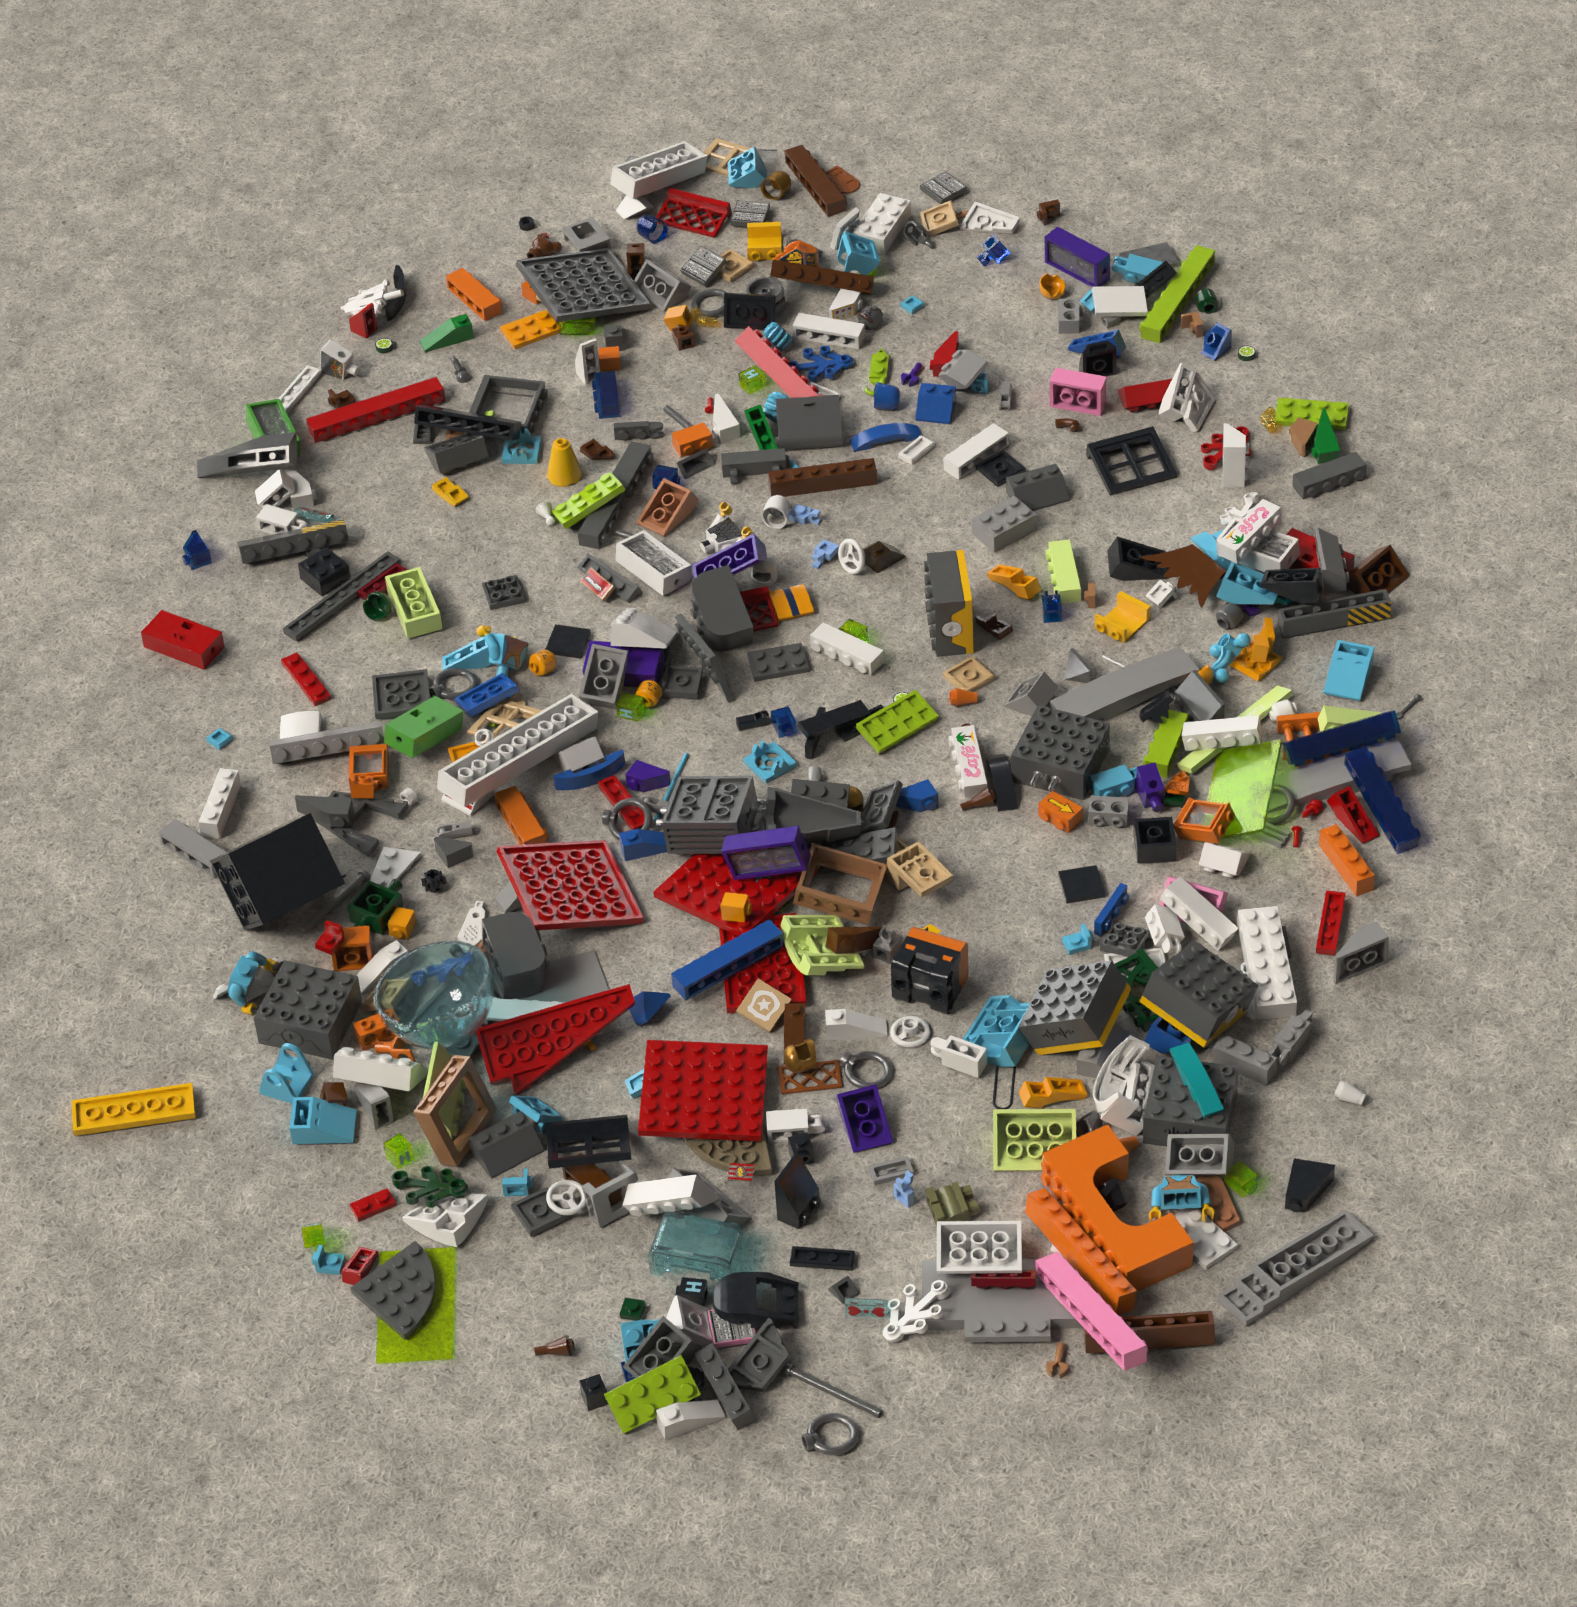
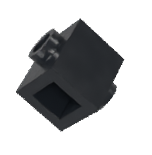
[788,1133,814,1165]

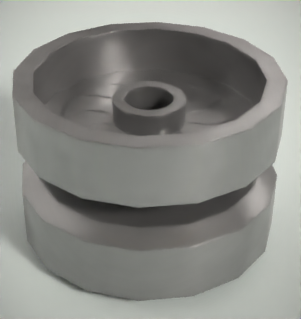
[746,277,786,316]

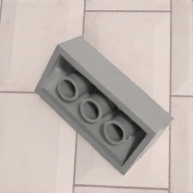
[667,1168,752,1238]

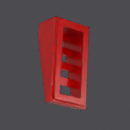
[342,1247,379,1285]

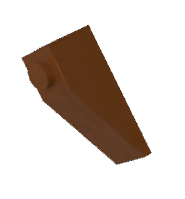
[826,926,883,954]
[784,1003,806,1064]

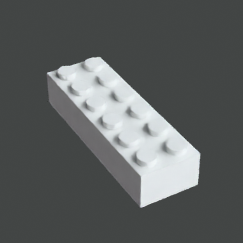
[610,141,707,199]
[1237,906,1297,1020]

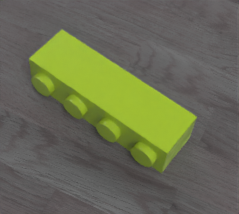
[1143,710,1188,778]

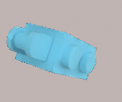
[1111,253,1163,283]
[1090,764,1137,797]

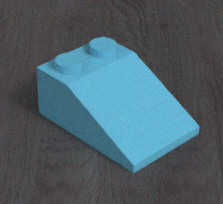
[1216,562,1278,605]

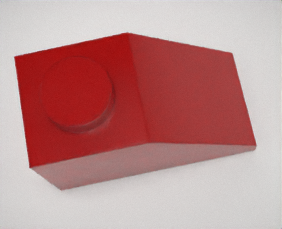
[349,303,377,338]

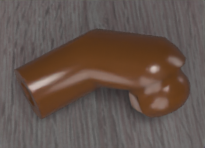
[1055,418,1080,432]

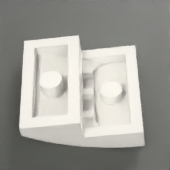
[280,711,321,739]

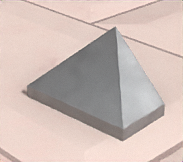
[676,448,714,479]
[1064,648,1093,683]

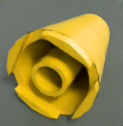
[547,438,582,487]

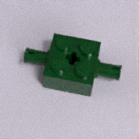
[347,879,404,935]

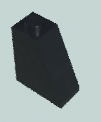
[1285,1158,1335,1212]

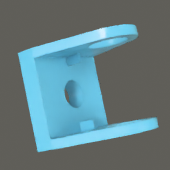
[837,231,880,275]
[259,1043,314,1103]

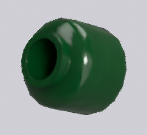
[1194,288,1219,314]

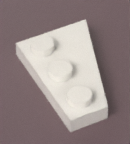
[959,202,1020,234]
[1183,372,1216,432]
[370,847,421,888]

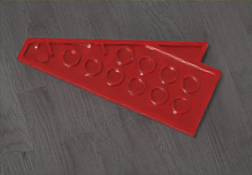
[475,984,636,1096]

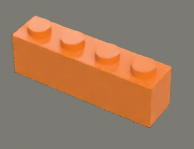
[446,267,502,321]
[494,785,548,845]
[1319,824,1375,897]

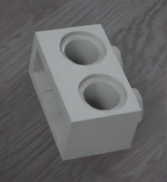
[1058,298,1083,333]
[1089,795,1129,827]

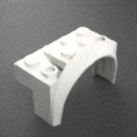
[1093,1035,1155,1136]

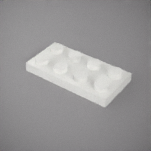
[1152,1208,1238,1270]

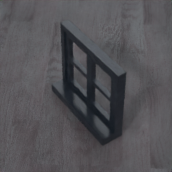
[1086,426,1177,496]
[546,1114,632,1169]

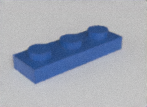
[1094,883,1129,936]

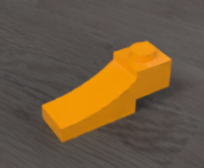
[987,564,1041,599]
[1247,617,1275,663]
[1019,1077,1088,1108]

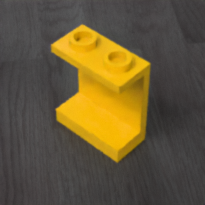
[747,222,782,261]
[1095,591,1151,643]

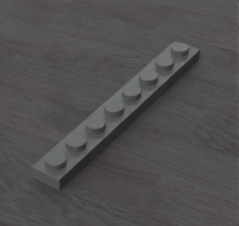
[283,551,401,641]

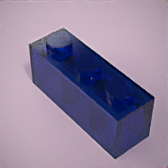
[592,371,620,419]

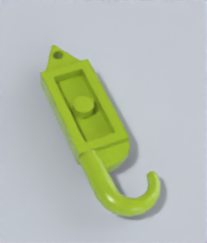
[864,348,889,396]

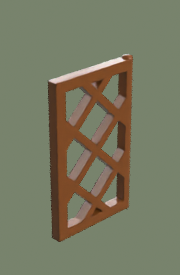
[777,1060,842,1095]

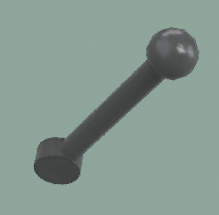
[1395,694,1421,720]

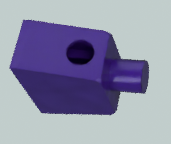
[1135,763,1165,812]

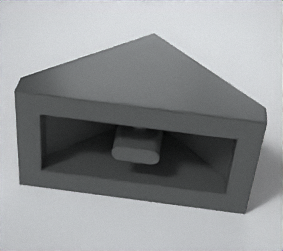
[434,837,473,868]

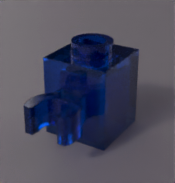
[977,233,1010,266]
[652,465,681,489]
[1042,590,1062,623]

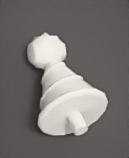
[535,502,555,526]

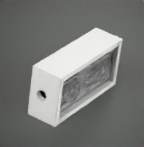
[1216,517,1300,572]
[616,530,691,596]

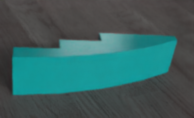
[1170,1043,1224,1118]

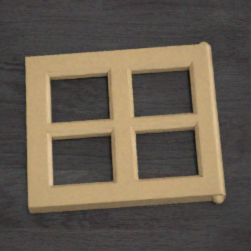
[704,138,762,176]
[467,699,543,739]

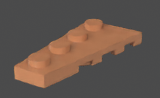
[1182,1175,1240,1232]

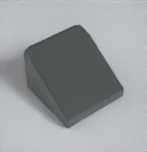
[828,1276,859,1304]

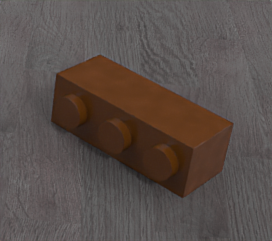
[562,1153,622,1207]

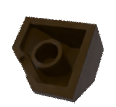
[862,541,905,573]

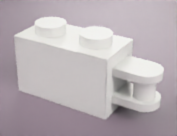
[256,504,309,534]
[1145,904,1185,955]
[931,1035,987,1078]
[766,1109,825,1143]

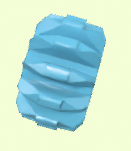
[763,322,793,350]
[763,391,789,422]

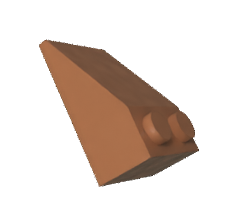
[636,478,699,537]

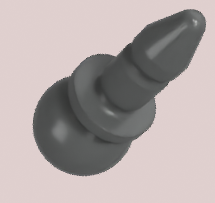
[451,355,470,383]

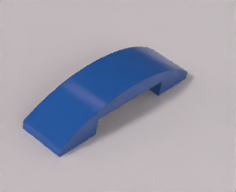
[850,423,921,452]
[553,750,625,791]

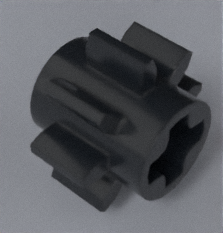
[421,869,446,893]

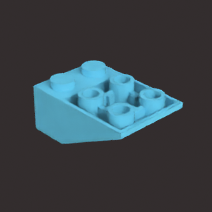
[1323,640,1375,701]
[289,1097,357,1144]

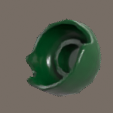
[362,591,392,621]

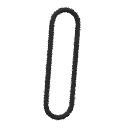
[992,1066,1016,1109]

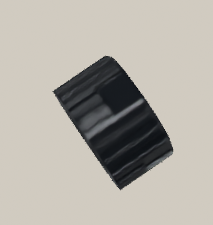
[519,217,534,231]

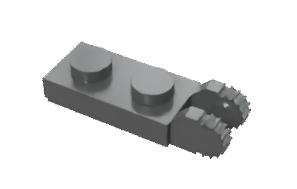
[614,421,664,440]

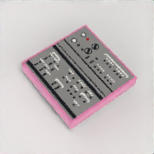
[708,1310,755,1348]

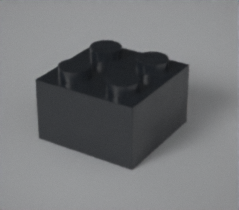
[298,547,350,596]
[1133,817,1176,863]

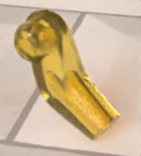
[690,307,718,327]
[1260,407,1277,433]

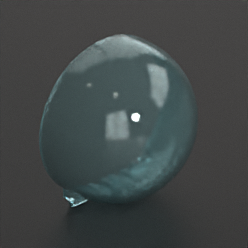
[374,941,494,1049]

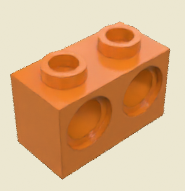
[353,1009,399,1051]

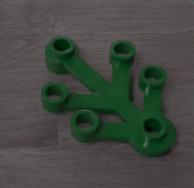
[391,1166,468,1208]

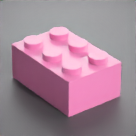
[1050,368,1107,416]

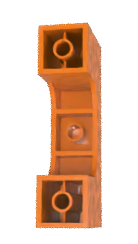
[1041,1124,1194,1292]

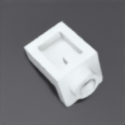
[1146,580,1178,608]

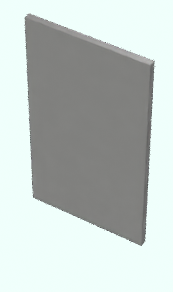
[468,950,609,1015]

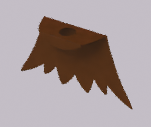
[1140,544,1226,608]

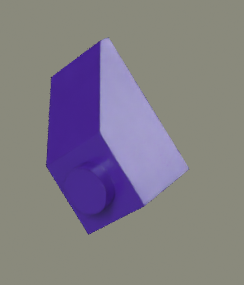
[625,760,671,793]

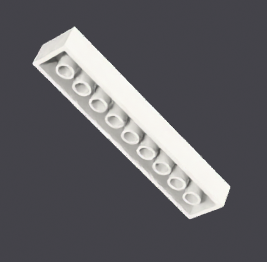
[437,694,598,807]

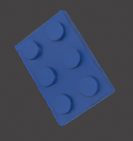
[454,673,519,717]

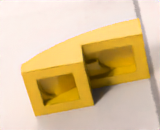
[432,477,469,506]

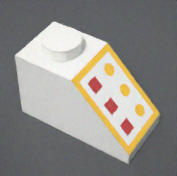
[829,288,863,320]

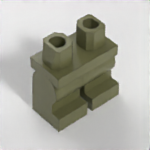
[925,1182,979,1226]

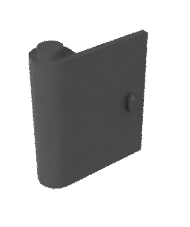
[775,395,843,450]

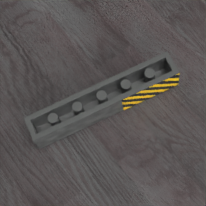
[237,520,349,564]
[1278,589,1391,638]

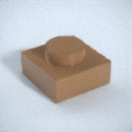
[1084,583,1096,608]

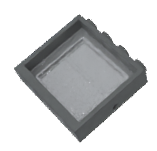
[469,375,548,433]

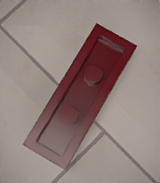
[357,563,408,600]
[971,1270,1036,1289]

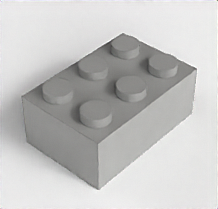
[971,496,1037,553]

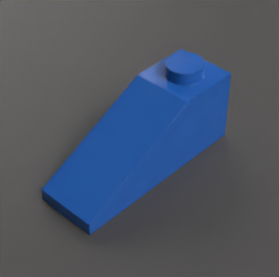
[1068,329,1126,358]
[619,829,668,861]

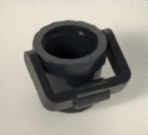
[1097,1178,1128,1212]

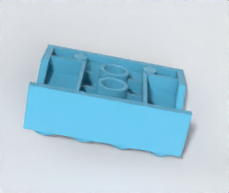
[963,995,1030,1067]

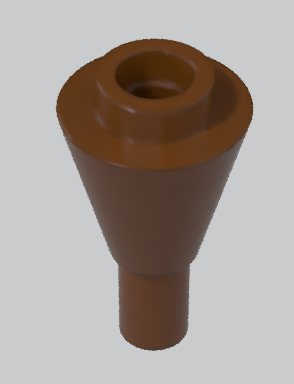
[960,787,996,811]
[534,1335,575,1356]

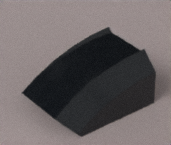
[1079,341,1117,377]

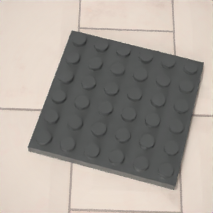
[516,248,651,322]

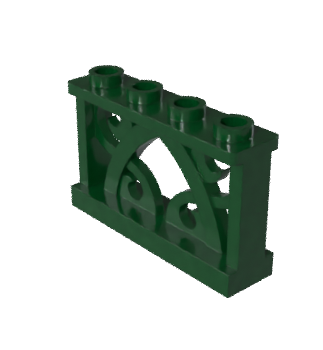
[1115,948,1159,1032]

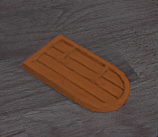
[825,165,860,194]

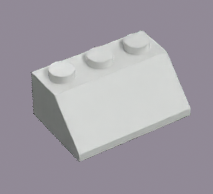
[1223,423,1249,487]

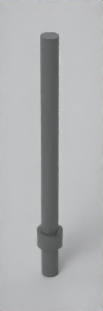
[781,1362,883,1418]

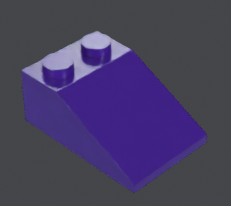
[836,1084,893,1153]

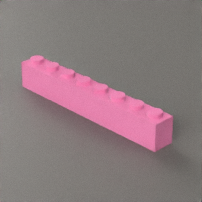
[1036,1252,1148,1371]

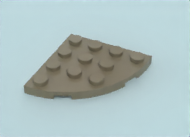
[683,1126,772,1175]

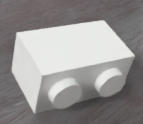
[255,469,295,508]

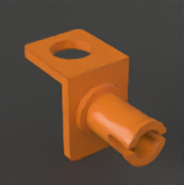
[375,1031,416,1062]

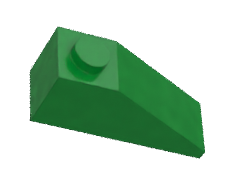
[420,314,474,352]
[744,404,778,450]
[1311,409,1340,464]

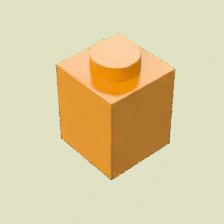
[664,305,693,331]
[720,892,752,922]
[388,907,416,939]

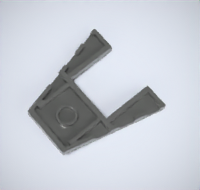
[314,791,409,857]

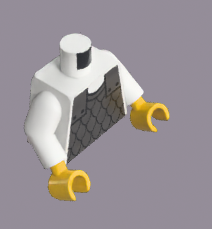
[700,502,754,553]

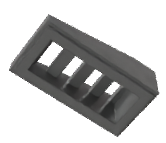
[413,424,433,444]

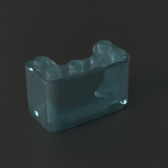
[648,1212,745,1281]

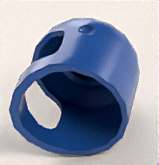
[874,382,901,410]

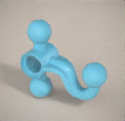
[1210,633,1251,683]

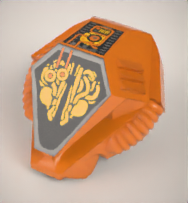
[774,240,819,267]

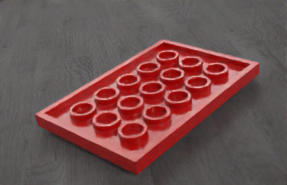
[719,913,807,1013]

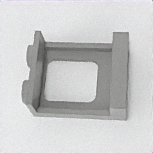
[563,217,611,252]
[582,1164,638,1227]

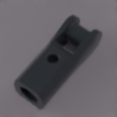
[736,710,771,731]

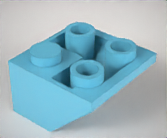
[728,147,767,188]
[620,1319,660,1362]

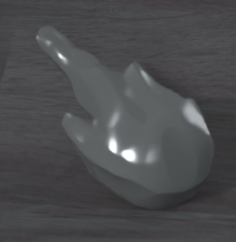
[903,221,934,249]
[1076,1110,1103,1137]

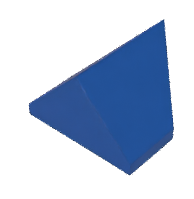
[1201,322,1232,361]
[629,991,671,1026]

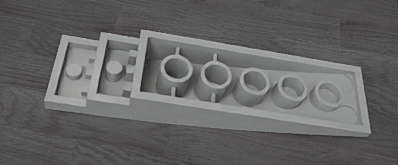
[1050,647,1200,721]
[1258,739,1411,814]
[1217,1210,1374,1327]

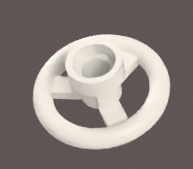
[838,539,865,574]
[890,1016,931,1048]
[546,1180,586,1215]

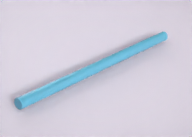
[654,753,689,821]

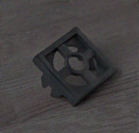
[1139,689,1174,723]

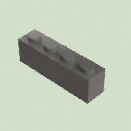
[1292,452,1367,499]
[694,1343,757,1430]

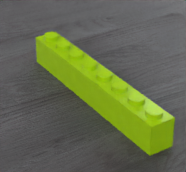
[1139,245,1215,343]

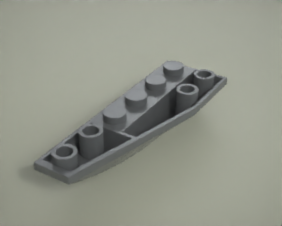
[197,432,297,478]

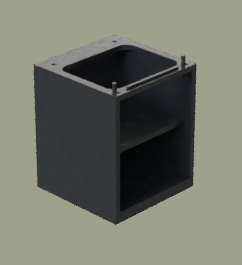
[210,813,347,930]

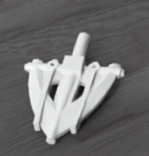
[341,280,404,317]

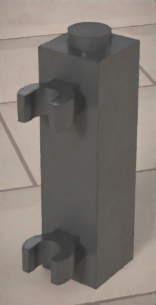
[721,448,790,484]

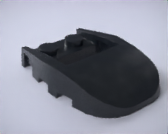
[713,1272,799,1329]

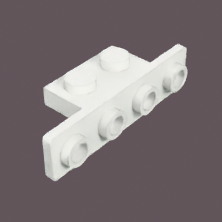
[213,957,286,1002]

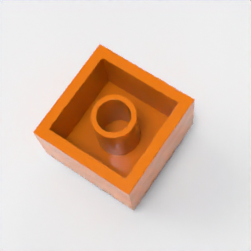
[331,926,374,971]

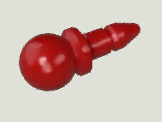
[1302,799,1324,818]

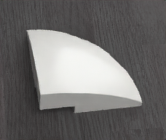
[402,1194,488,1247]

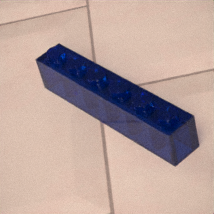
[1282,710,1401,767]
[1344,746,1421,854]

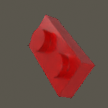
[350,1188,396,1222]

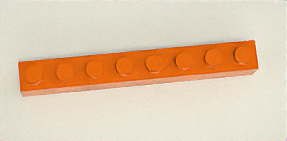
[1025,1188,1137,1315]

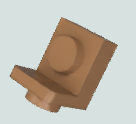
[1181,311,1203,338]

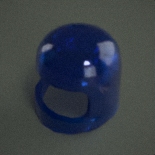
[636,214,668,244]

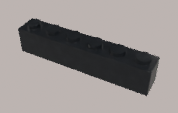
[414,405,521,441]

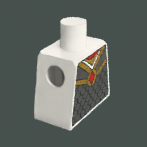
[320,339,360,380]

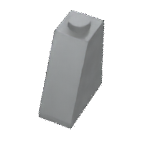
[354,1082,394,1130]

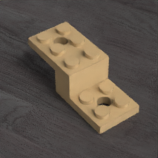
[884,836,953,898]

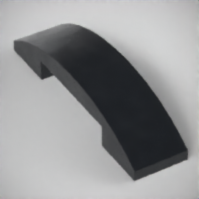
[385,265,406,321]
[986,754,1017,812]

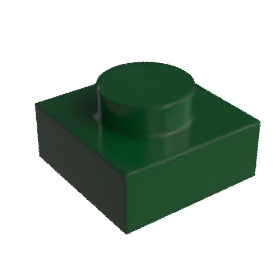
[1164,793,1185,807]
[619,1297,646,1321]

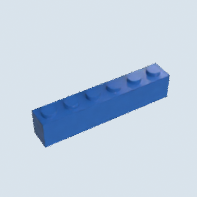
[671,919,784,1001]

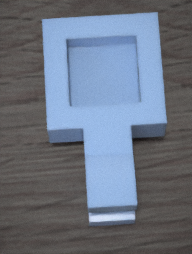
[788,504,822,525]
[812,540,839,569]
[893,1171,914,1208]

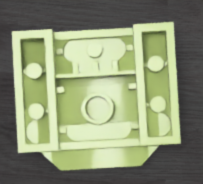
[781,915,865,975]

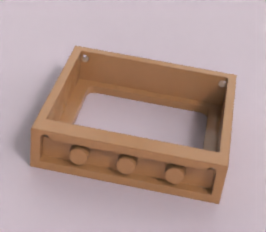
[793,843,887,925]
[413,1055,497,1167]

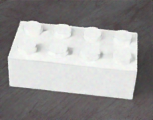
[853,193,911,255]

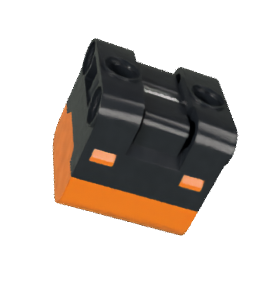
[891,927,969,1015]

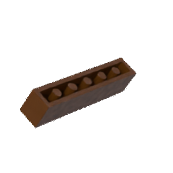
[784,145,847,217]
[770,260,875,294]
[768,458,877,497]
[1083,1311,1215,1354]

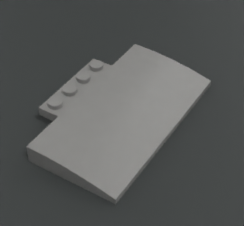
[922,1259,1083,1342]

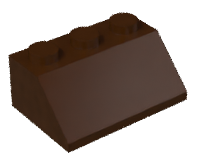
[1347,545,1409,594]

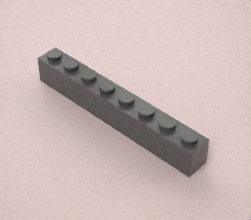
[578,441,653,549]

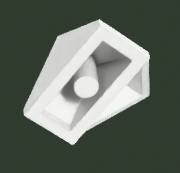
[616,195,653,220]

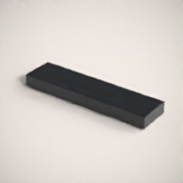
[798,700,871,739]

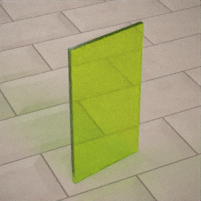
[1199,739,1282,843]
[376,1247,455,1364]

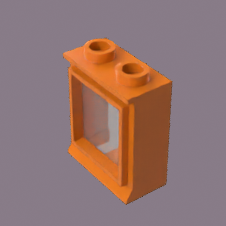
[348,744,389,791]
[1173,797,1235,844]

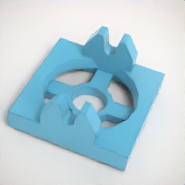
[502,428,541,464]
[744,740,797,784]
[509,1096,563,1134]

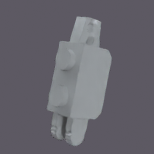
[1268,1010,1313,1067]

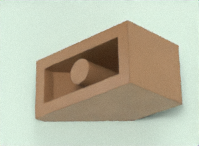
[1289,418,1318,457]

